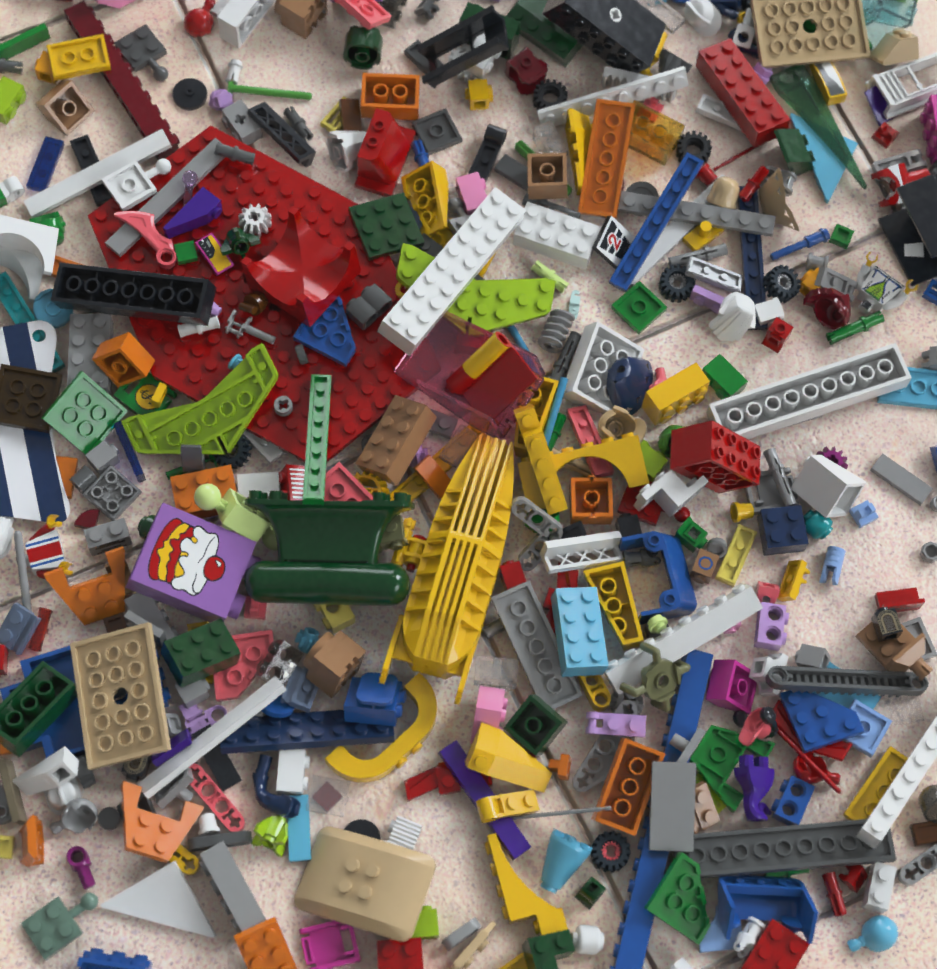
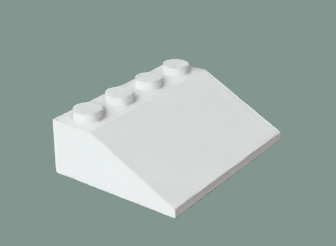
[563,321,645,414]

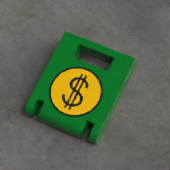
[113,373,177,415]

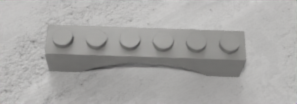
[124,593,211,709]

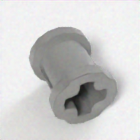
[805,253,829,270]

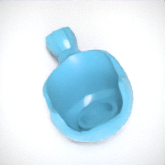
[847,915,898,952]

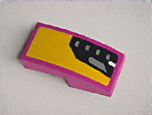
[195,233,234,276]

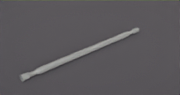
[511,806,611,820]

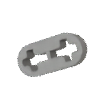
[442,917,482,951]

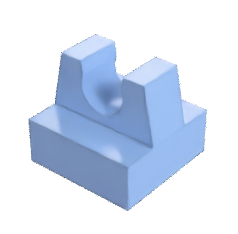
[849,500,878,528]

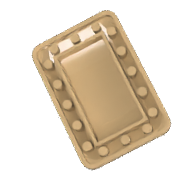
[294,826,436,942]

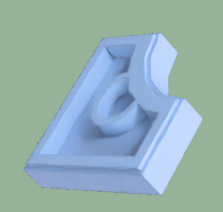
[699,905,742,953]

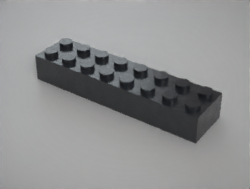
[51,263,217,326]

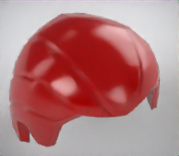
[184,0,216,37]
[793,751,841,785]

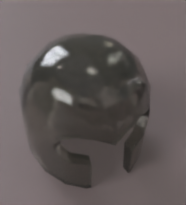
[918,784,937,824]

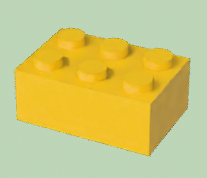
[641,362,710,426]

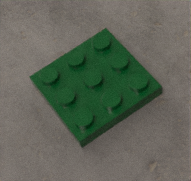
[348,192,425,261]

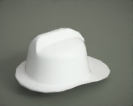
[684,0,722,37]
[44,777,82,816]

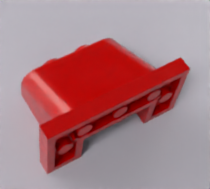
[355,108,416,197]

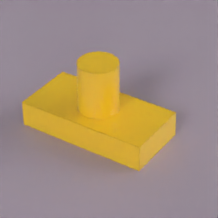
[682,221,724,251]

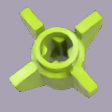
[251,815,288,857]

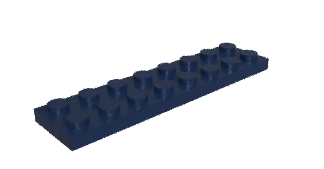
[220,710,395,754]

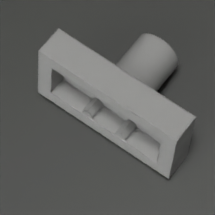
[669,727,706,763]
[155,767,194,809]

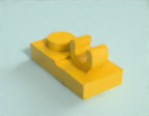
[777,560,810,602]

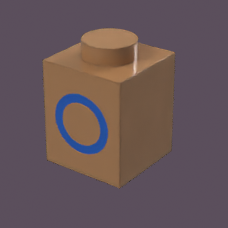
[690,549,719,584]

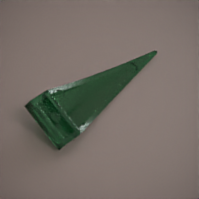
[769,65,867,190]

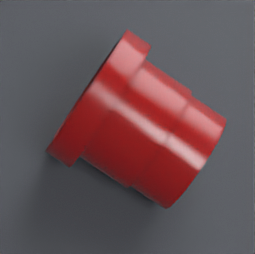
[695,163,718,187]

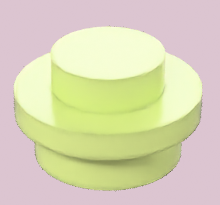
[647,614,668,634]

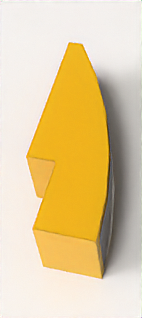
[809,62,848,106]

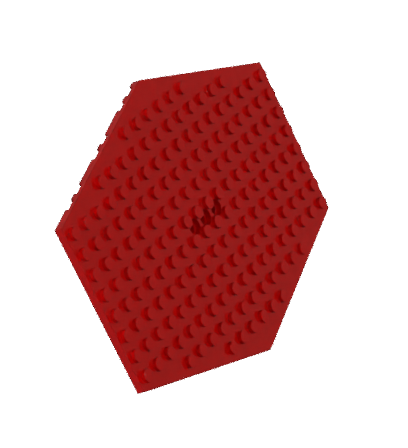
[88,126,441,463]

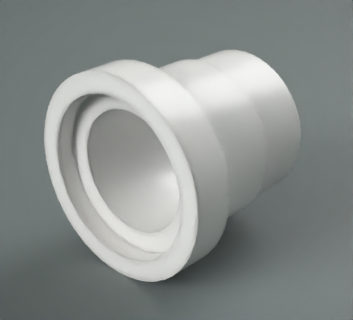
[198,813,220,836]

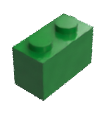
[702,354,748,400]

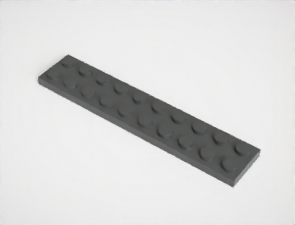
[674,819,896,879]

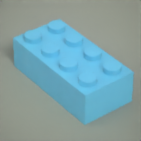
[551,587,609,677]

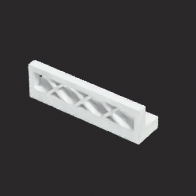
[540,531,624,574]

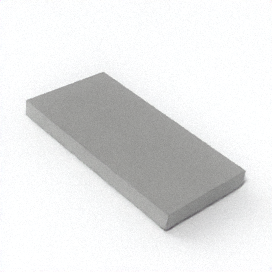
[649,761,696,852]

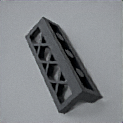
[247,102,316,167]

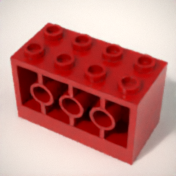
[670,420,761,494]

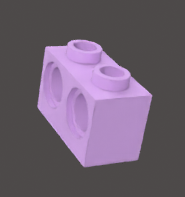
[754,602,789,651]

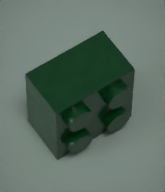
[504,694,568,756]

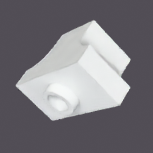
[749,653,788,697]

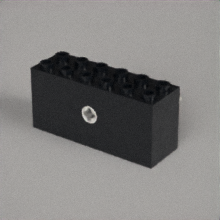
[542,0,666,73]

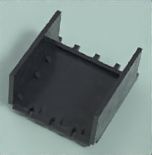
[878,174,937,287]

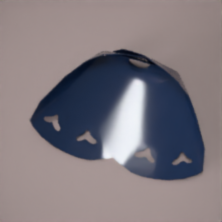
[606,357,653,416]

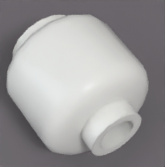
[571,925,604,955]

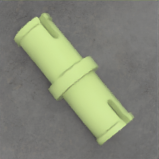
[531,260,569,293]

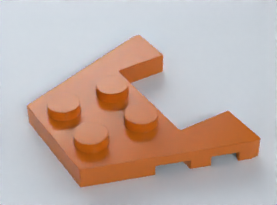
[44,546,125,626]
[121,781,204,863]

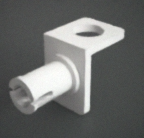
[733,8,755,49]

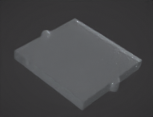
[883,685,925,727]
[306,775,350,817]

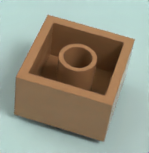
[527,153,568,200]

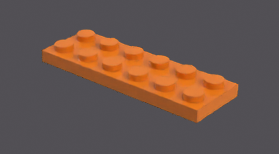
[578,99,635,219]

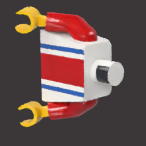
[16,514,73,580]

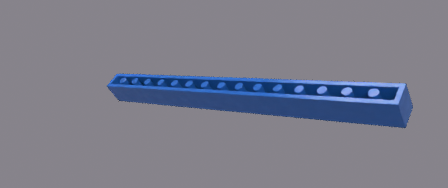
[609,650,714,969]

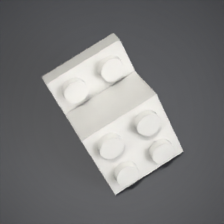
[633,470,709,517]

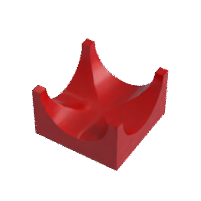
[241,206,361,327]

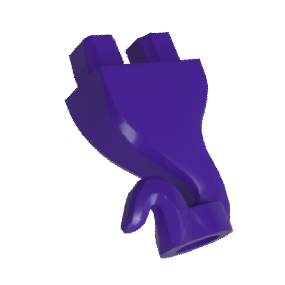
[734,755,774,822]

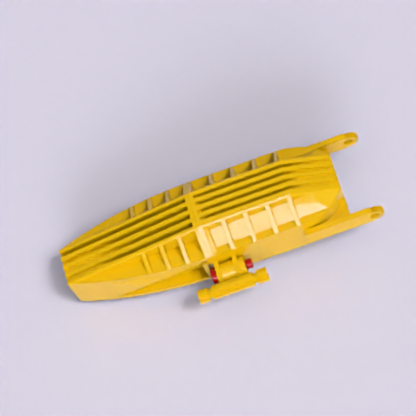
[379,434,514,705]

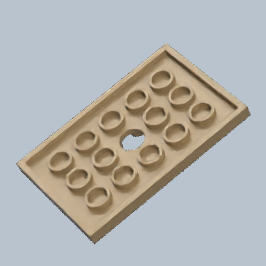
[750,0,871,68]
[70,622,171,770]

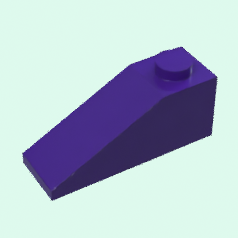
[163,187,223,239]

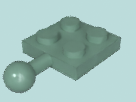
[21,892,98,961]

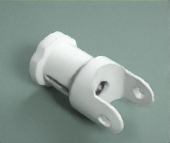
[733,916,766,958]

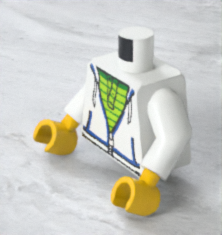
[856,252,919,314]

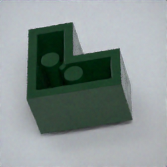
[522,929,575,969]

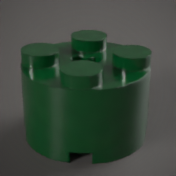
[343,26,383,70]

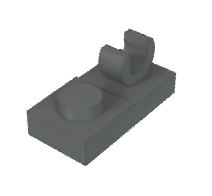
[414,0,440,20]

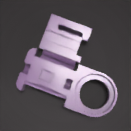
[179,703,227,739]

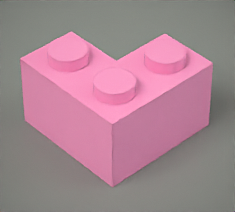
[470,686,508,744]

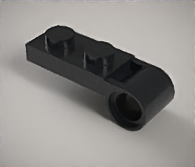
[469,124,508,182]

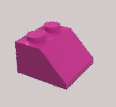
[706,659,757,714]

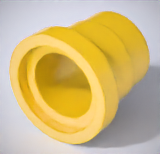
[730,502,754,523]

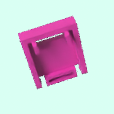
[299,921,361,969]

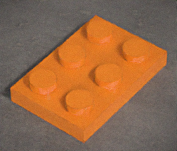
[233,916,297,969]

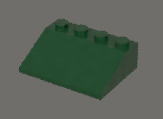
[506,0,583,67]

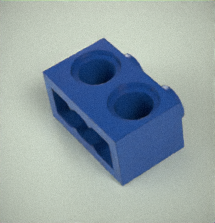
[771,775,816,826]

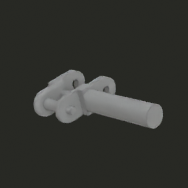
[225,309,276,344]

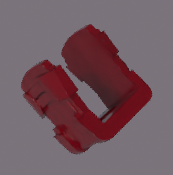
[505,47,548,96]

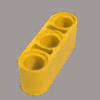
[576,675,611,712]

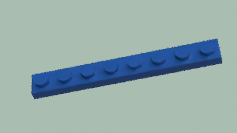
[609,152,704,293]

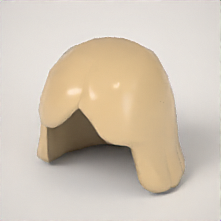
[706,176,740,209]

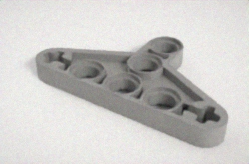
[572,700,637,792]

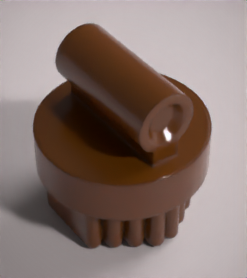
[239,291,268,316]

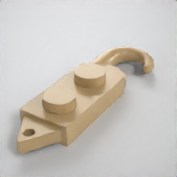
[450,921,497,969]

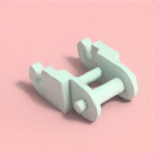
[568,290,581,319]

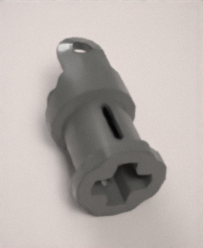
[622,548,661,569]

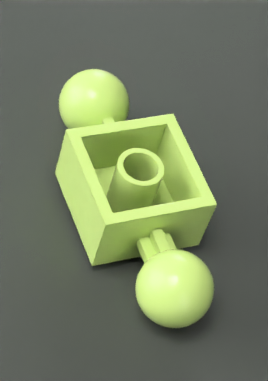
[194,483,278,550]

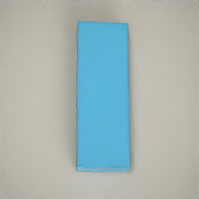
[287,794,311,862]

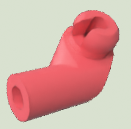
[649,367,667,389]

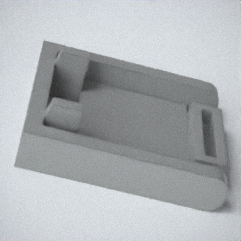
[744,467,799,515]

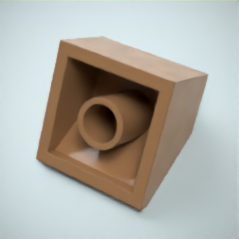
[35,80,94,136]

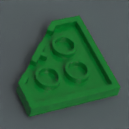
[644,852,711,945]

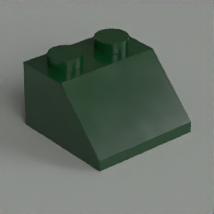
[774,129,816,176]

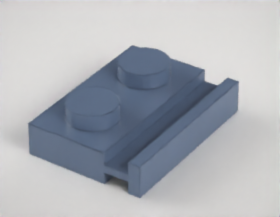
[0,603,41,655]
[280,664,318,713]

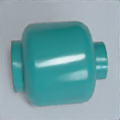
[803,510,833,540]

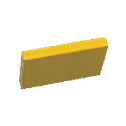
[46,34,111,81]

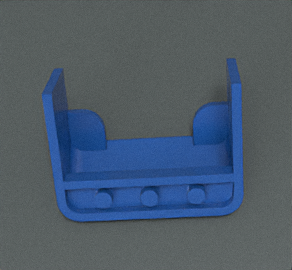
[618,531,697,625]
[717,875,818,944]

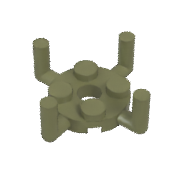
[620,642,691,713]

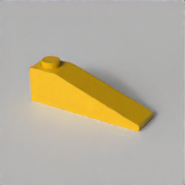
[401,161,449,235]
[465,722,552,793]

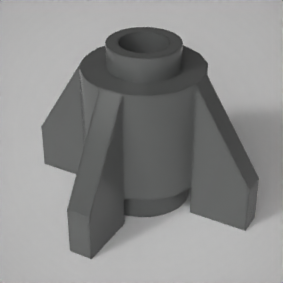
[658,48,693,73]

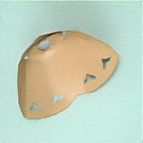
[758,167,800,232]

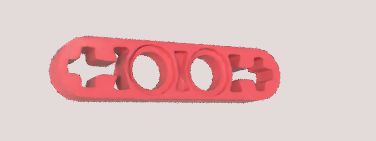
[189,764,245,832]

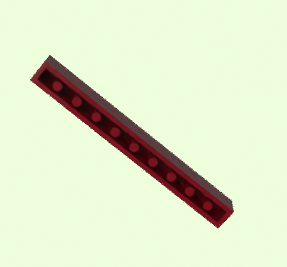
[64,0,180,160]

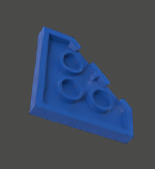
[293,296,356,367]
[779,690,864,753]

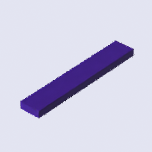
[438,740,531,860]

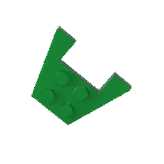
[689,725,776,813]

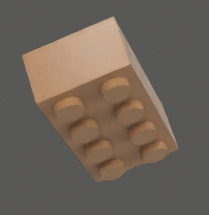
[355,395,437,486]

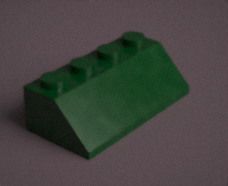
[0,661,77,757]

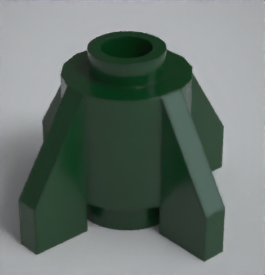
[220,227,261,259]

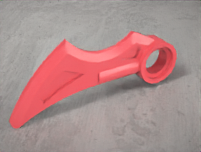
[114,211,176,269]

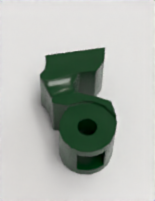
[575,876,606,910]

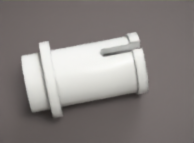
[225,59,243,85]

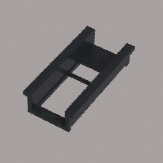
[417,5,509,89]

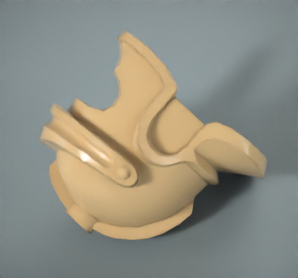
[598,405,647,444]

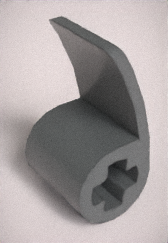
[180,445,206,472]
[69,465,97,494]

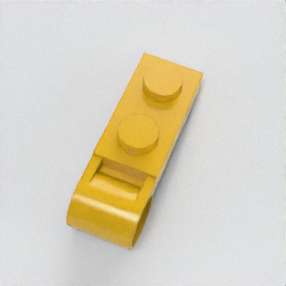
[476,790,540,823]

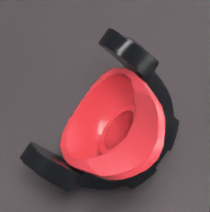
[733,707,779,746]

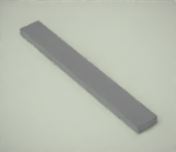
[105,138,225,257]

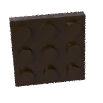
[0,364,63,434]

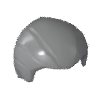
[49,798,98,835]

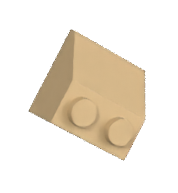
[870,28,919,66]

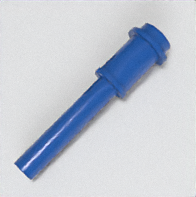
[770,228,830,261]

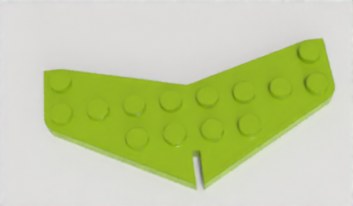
[396,243,556,338]
[121,343,278,455]

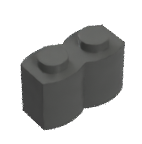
[346,284,392,330]

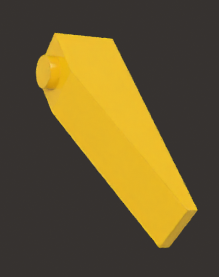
[565,108,593,195]

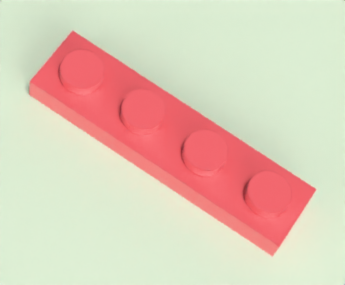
[566,405,614,478]

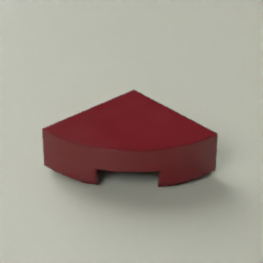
[74,509,100,529]

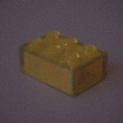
[629,100,685,166]

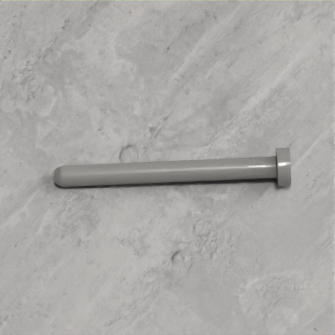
[14,531,32,612]

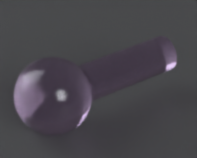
[182,170,198,207]

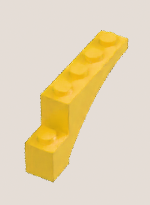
[513,404,568,515]
[484,833,568,935]

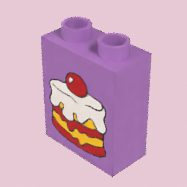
[125,503,261,623]

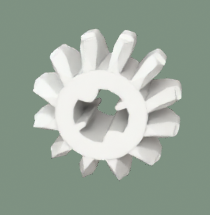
[238,203,272,237]

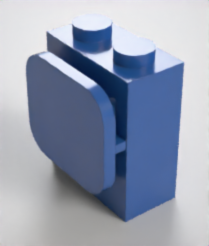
[344,672,406,726]

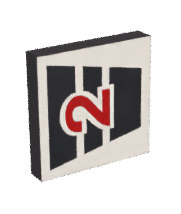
[592,216,635,270]

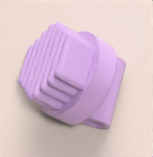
[752,62,773,84]
[208,89,233,111]

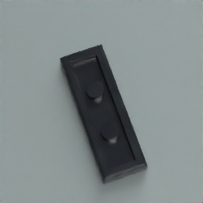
[191,724,242,791]

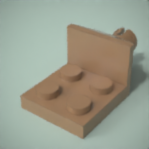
[855,622,933,681]

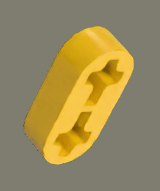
[169,844,200,876]

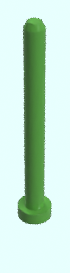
[228,81,312,100]

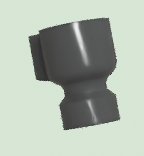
[76,754,96,789]

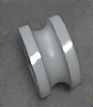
[274,396,293,417]

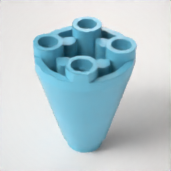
[540,828,592,894]

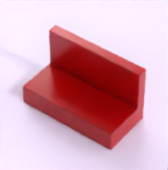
[875,587,925,612]

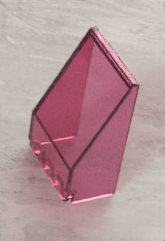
[393,311,545,439]

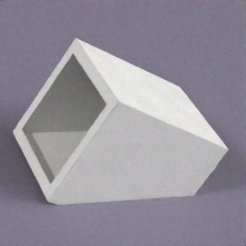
[791,455,867,518]

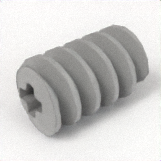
[538,309,575,354]

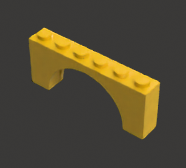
[517,432,649,511]

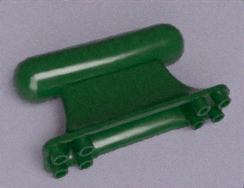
[244,490,415,606]

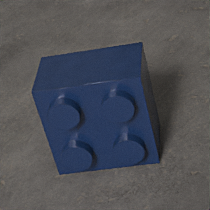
[757,505,809,556]

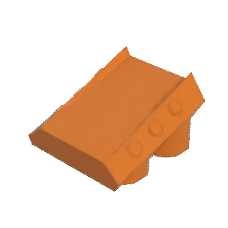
[18,814,45,868]

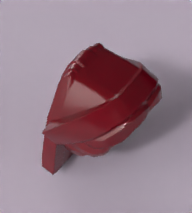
[803,288,851,329]

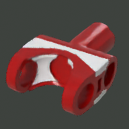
[871,162,930,207]

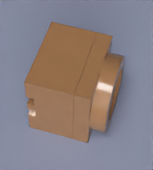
[274,0,327,40]
[303,630,366,698]

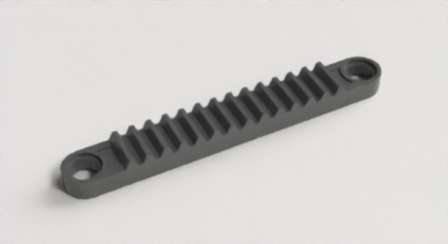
[765,666,928,697]

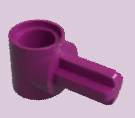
[67,846,96,889]

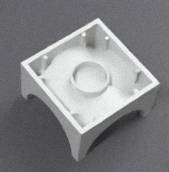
[0,215,59,303]

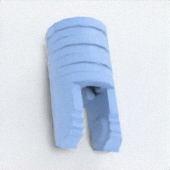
[819,546,846,585]

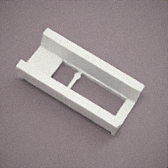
[865,52,937,120]

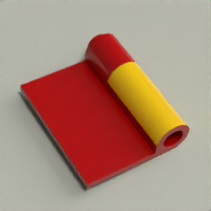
[446,332,538,426]

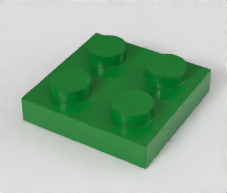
[611,281,667,334]

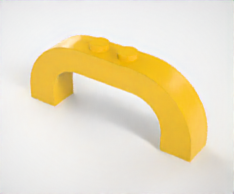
[325,672,437,783]

